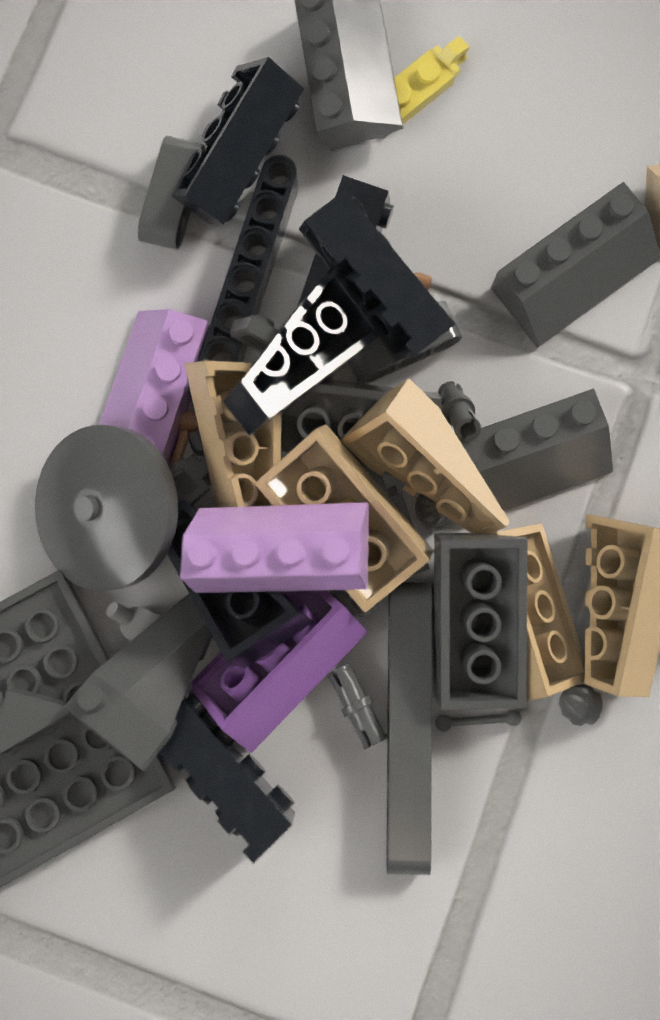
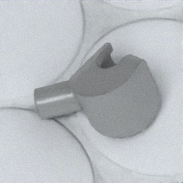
[106,601,162,641]

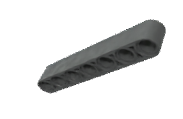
[386,582,432,875]

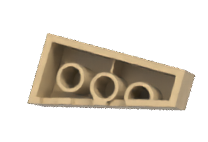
[184,361,281,508]
[585,514,660,697]

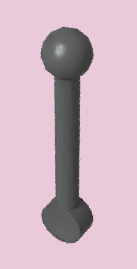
[435,710,522,732]

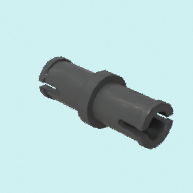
[438,381,481,442]
[327,663,388,750]

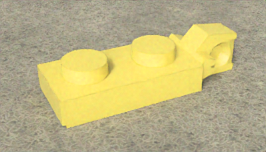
[395,36,469,124]

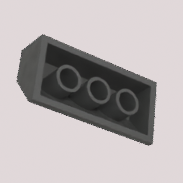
[294,0,404,151]
[491,181,660,348]
[281,379,442,475]
[459,388,613,511]
[434,533,528,710]

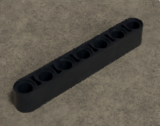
[189,155,298,402]

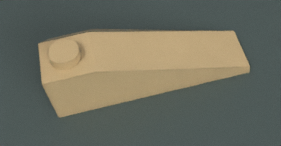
[340,378,510,534]

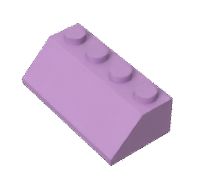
[99,309,210,466]
[180,502,369,593]

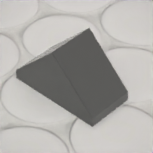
[0,689,73,756]

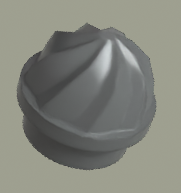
[415,494,450,527]
[559,684,603,726]

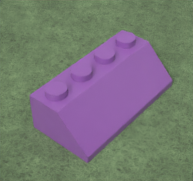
[191,590,368,753]

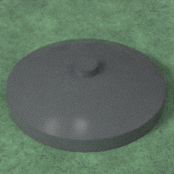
[35,425,178,591]

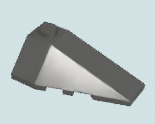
[64,594,213,771]

